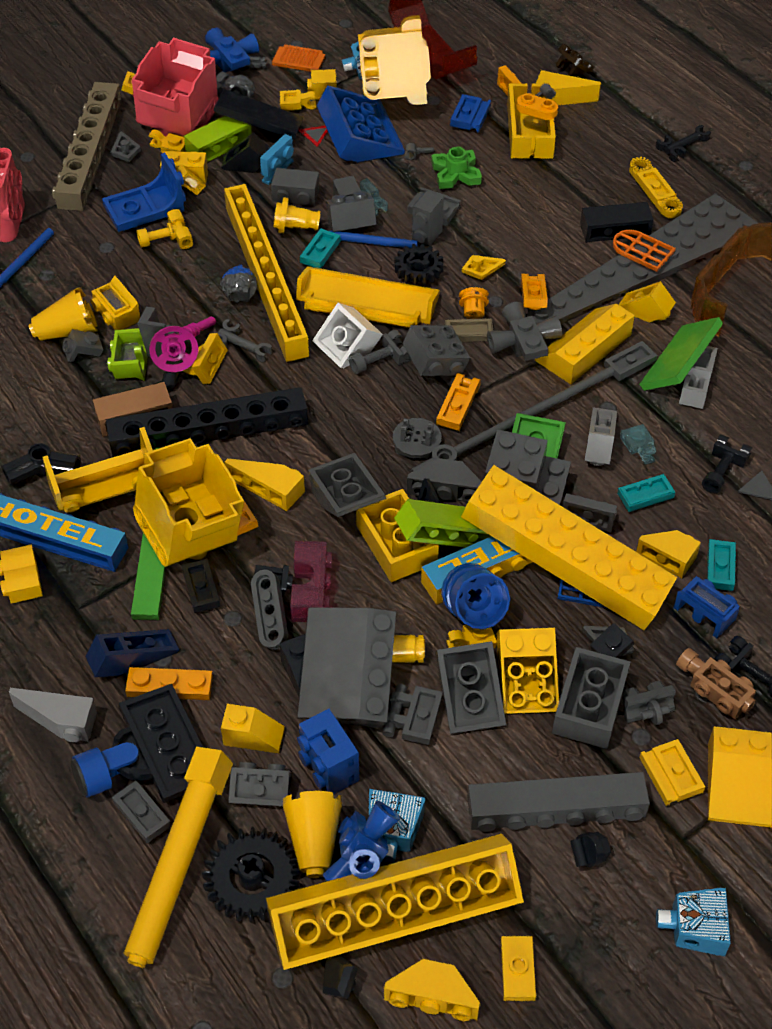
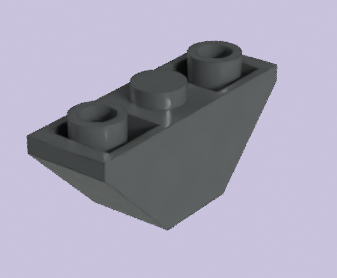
[407,458,482,503]

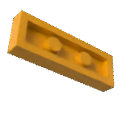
[125,667,213,700]

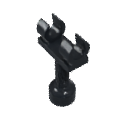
[702,434,753,494]
[714,636,772,695]

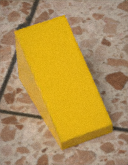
[176,164,206,195]

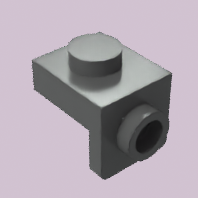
[63,329,103,362]

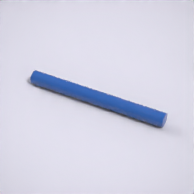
[0,228,54,287]
[330,230,418,249]

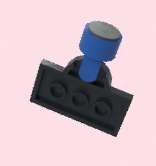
[71,684,203,803]

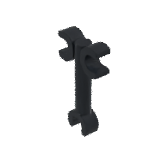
[655,125,711,162]

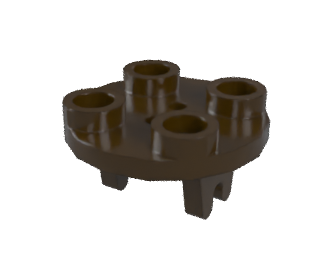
[555,43,595,78]

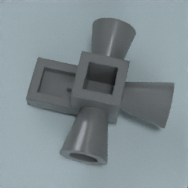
[487,302,562,361]

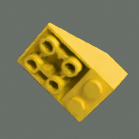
[497,628,559,714]

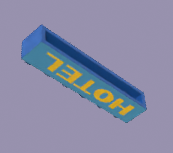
[0,493,128,572]

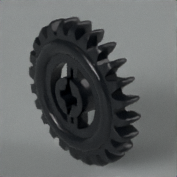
[202,826,302,923]

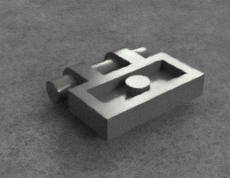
[383,684,443,745]

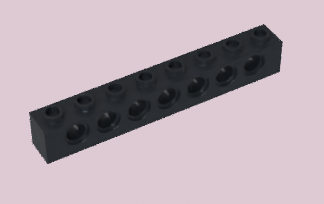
[106,387,308,458]

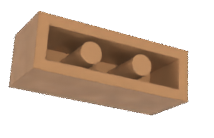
[93,382,173,437]

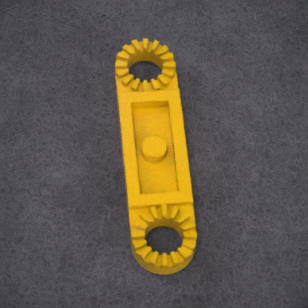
[629,157,683,218]

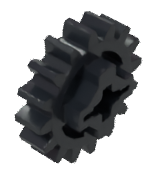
[394,244,443,286]

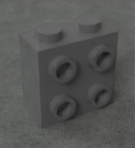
[403,325,470,376]

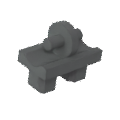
[623,680,676,725]

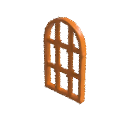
[613,230,676,272]

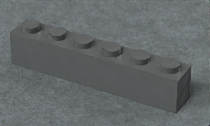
[467,772,650,832]

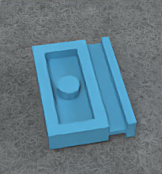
[260,134,294,185]

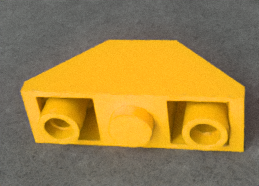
[384,959,480,1021]

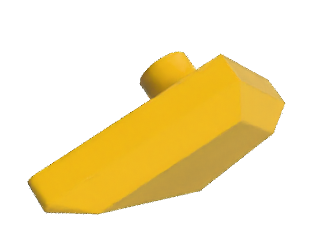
[462,255,506,280]

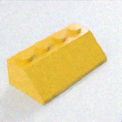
[535,304,635,385]

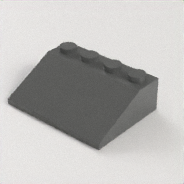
[297,608,396,728]

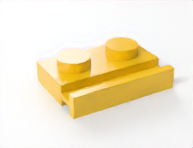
[639,739,705,806]

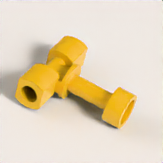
[136,209,193,249]

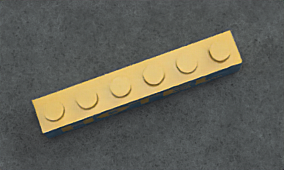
[421,536,532,605]

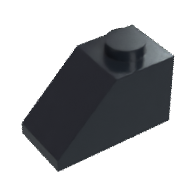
[221,133,271,173]

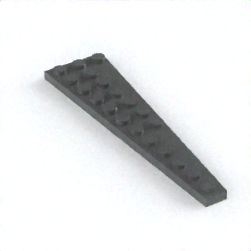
[525,193,765,324]

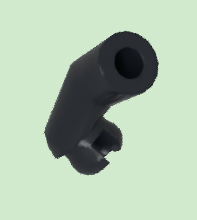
[154,371,179,391]

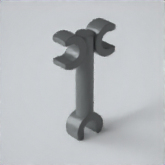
[218,319,273,362]

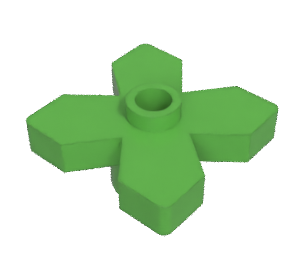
[431,147,482,189]

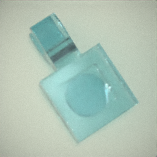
[360,178,388,216]
[620,424,656,464]

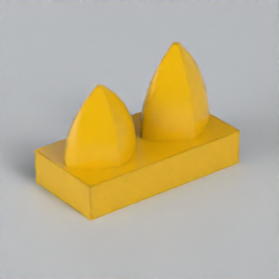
[183,333,228,384]

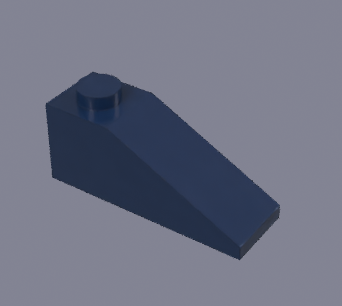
[85,629,179,678]

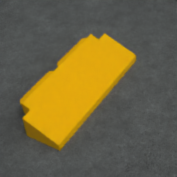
[296,266,440,328]

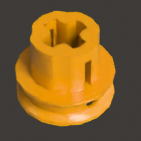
[459,287,489,319]

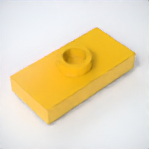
[501,936,536,1001]

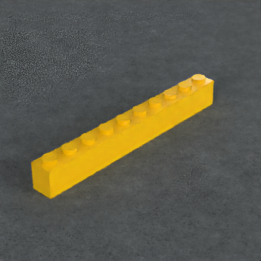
[224,184,309,362]

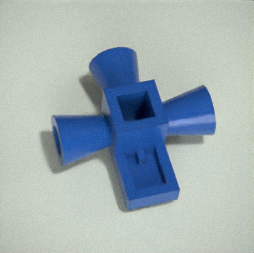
[205,28,259,73]
[323,801,400,881]

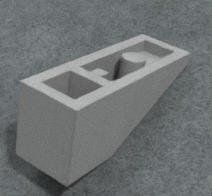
[585,407,617,466]
[9,687,97,742]

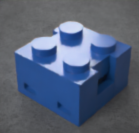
[297,709,359,795]

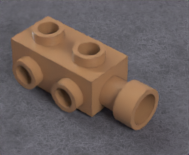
[676,648,756,719]

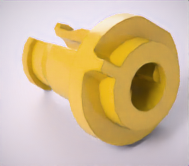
[273,197,321,234]

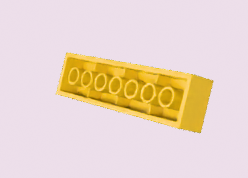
[461,465,677,630]
[266,834,524,970]

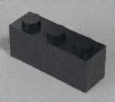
[580,202,654,243]

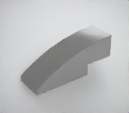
[679,346,718,409]

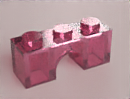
[290,541,332,622]

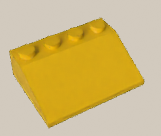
[708,726,772,828]

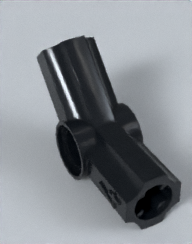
[1,443,81,485]

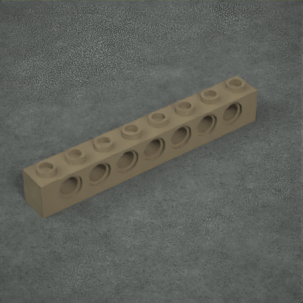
[52,82,122,211]

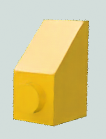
[619,281,676,322]
[636,530,701,579]
[221,704,285,754]

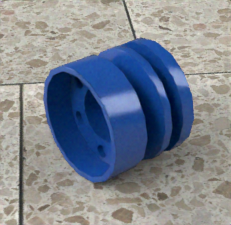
[441,563,510,629]

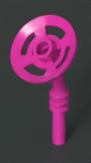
[149,316,216,372]

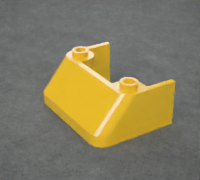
[43,427,153,513]

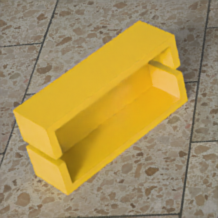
[507,83,556,159]

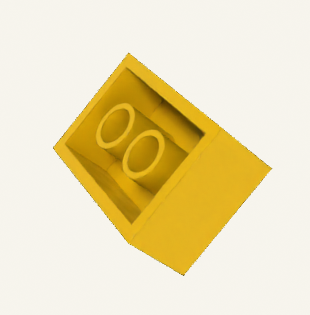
[356,489,439,582]

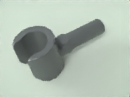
[535,83,556,99]
[405,143,434,160]

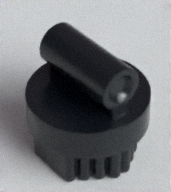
[570,832,611,868]

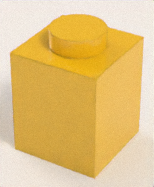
[307,69,336,100]

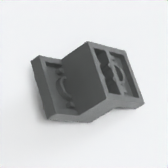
[485,429,571,506]

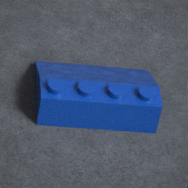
[317,85,405,162]

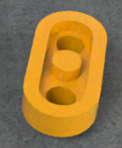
[516,93,558,120]

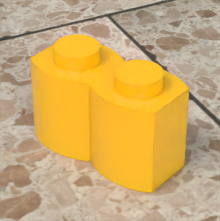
[0,544,43,603]

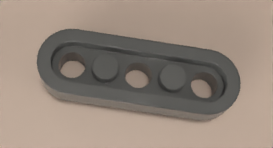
[251,570,288,650]

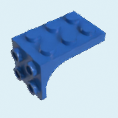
[102,153,186,232]

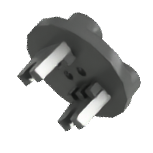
[393,418,441,460]

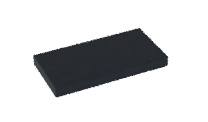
[214,89,304,140]

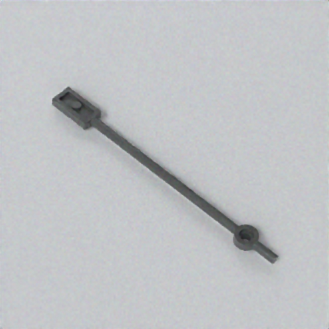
[410,341,657,472]

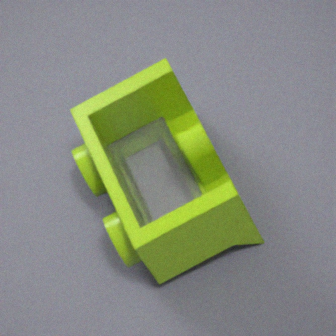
[107,328,148,381]

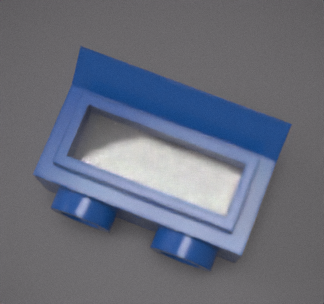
[674,576,740,639]

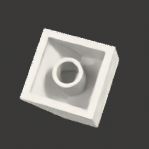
[312,302,383,369]

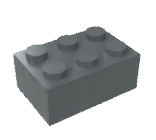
[552,647,631,749]

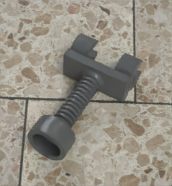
[349,330,412,374]

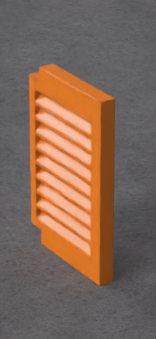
[272,44,325,72]

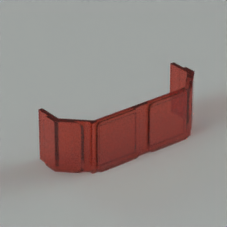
[388,0,477,80]

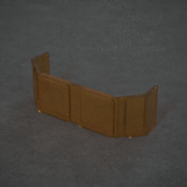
[691,222,772,337]

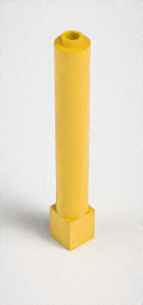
[124,747,233,968]

